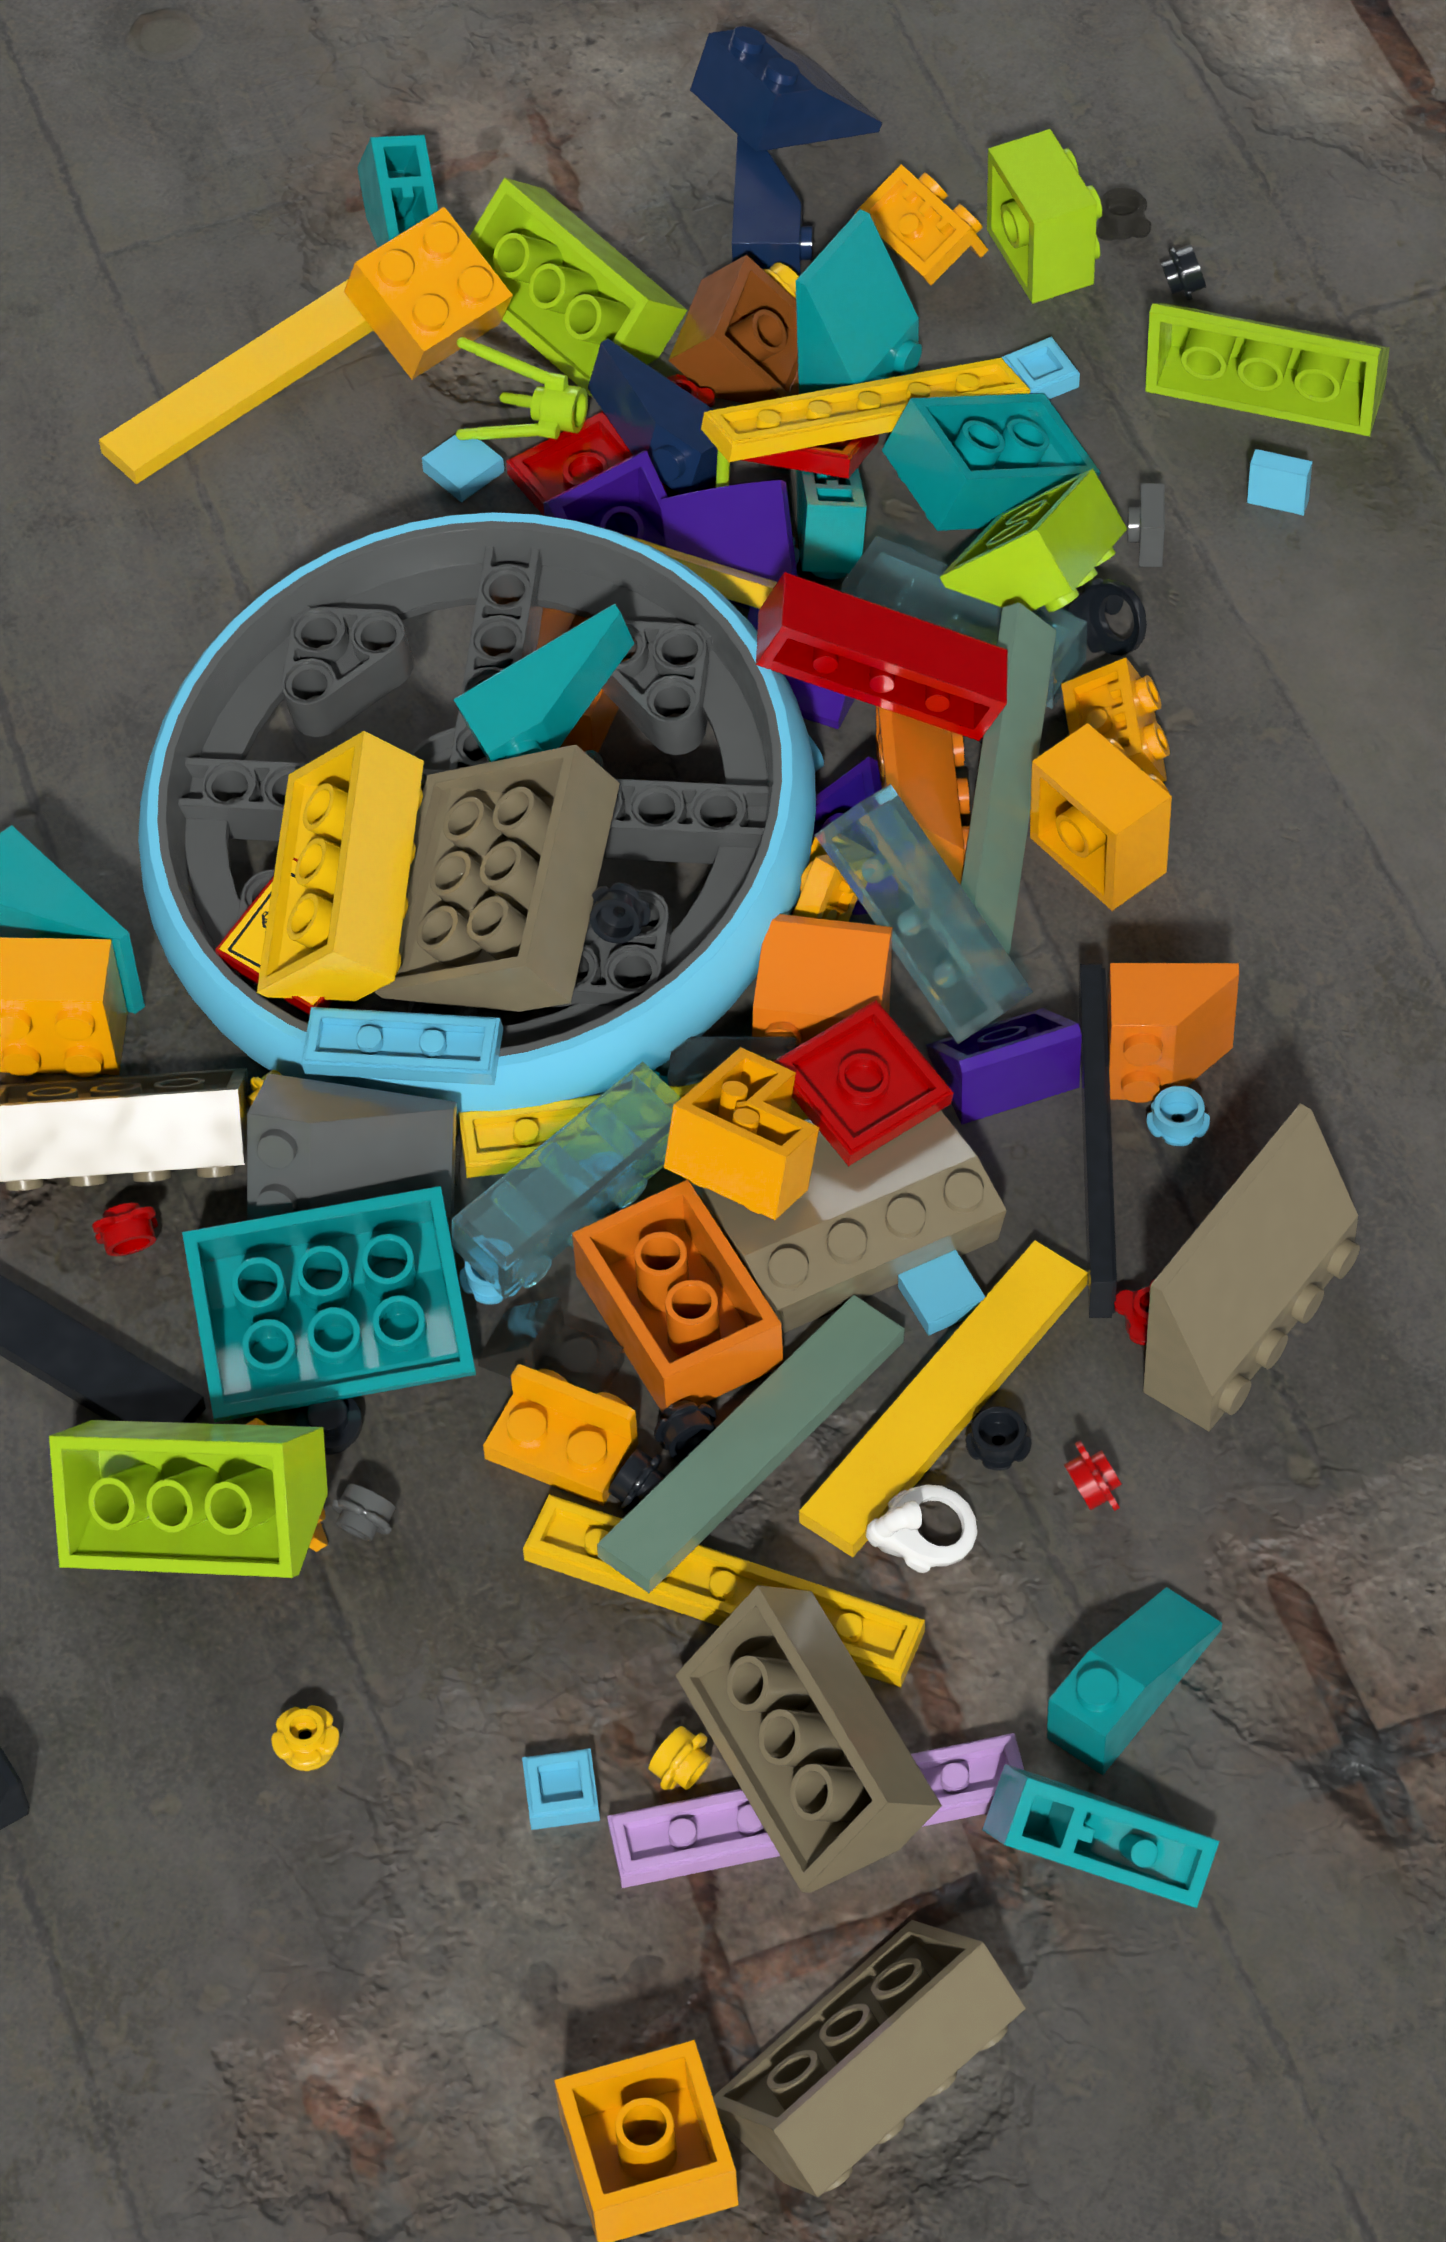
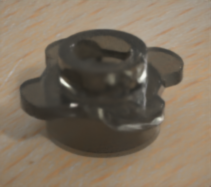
[1096,188,1151,241]

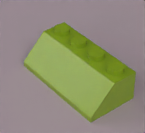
[469,177,688,397]
[1145,303,1390,437]
[49,1420,328,1578]

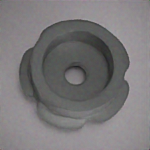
[331,1484,396,1541]

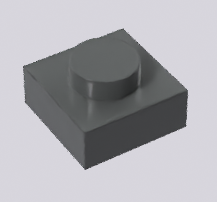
[1127,483,1165,567]

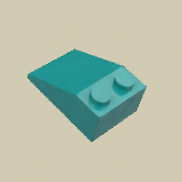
[796,209,922,394]
[882,393,1101,531]
[0,825,145,1014]

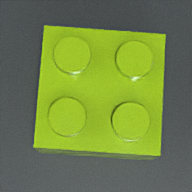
[987,129,1102,304]

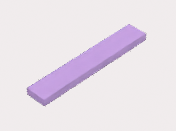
[607,1733,1024,1888]

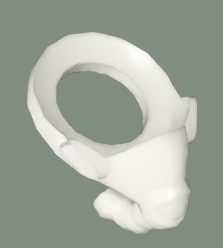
[866,1485,977,1573]

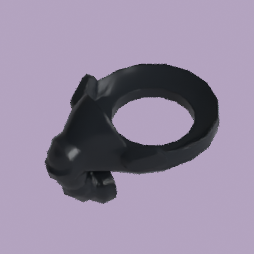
[1062,578,1147,656]

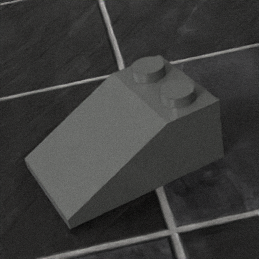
[247,1073,457,1220]

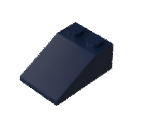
[690,26,882,152]

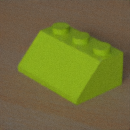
[939,468,1127,613]

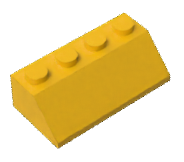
[257,731,424,1001]

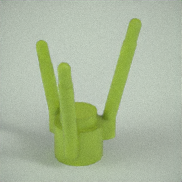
[456,337,588,440]

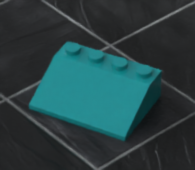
[182,1186,476,1422]

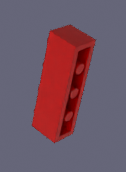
[756,572,1008,741]

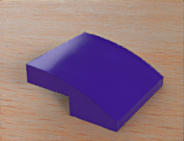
[660,480,797,609]

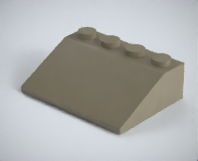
[374,745,620,1012]
[1143,1103,1360,1432]
[682,1110,1007,1334]

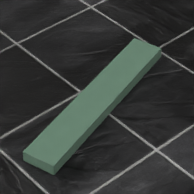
[954,603,1057,958]
[597,1295,905,1593]

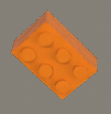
[572,1179,783,1413]

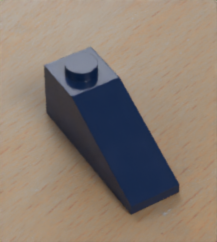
[732,134,813,276]
[588,339,731,495]

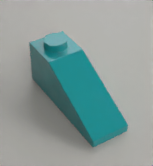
[357,135,439,248]
[796,468,867,579]
[453,604,634,762]
[1047,1587,1222,1775]
[982,1764,1220,1908]

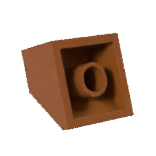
[668,255,799,404]

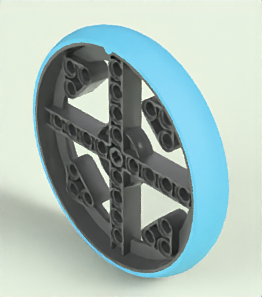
[138,512,816,1125]

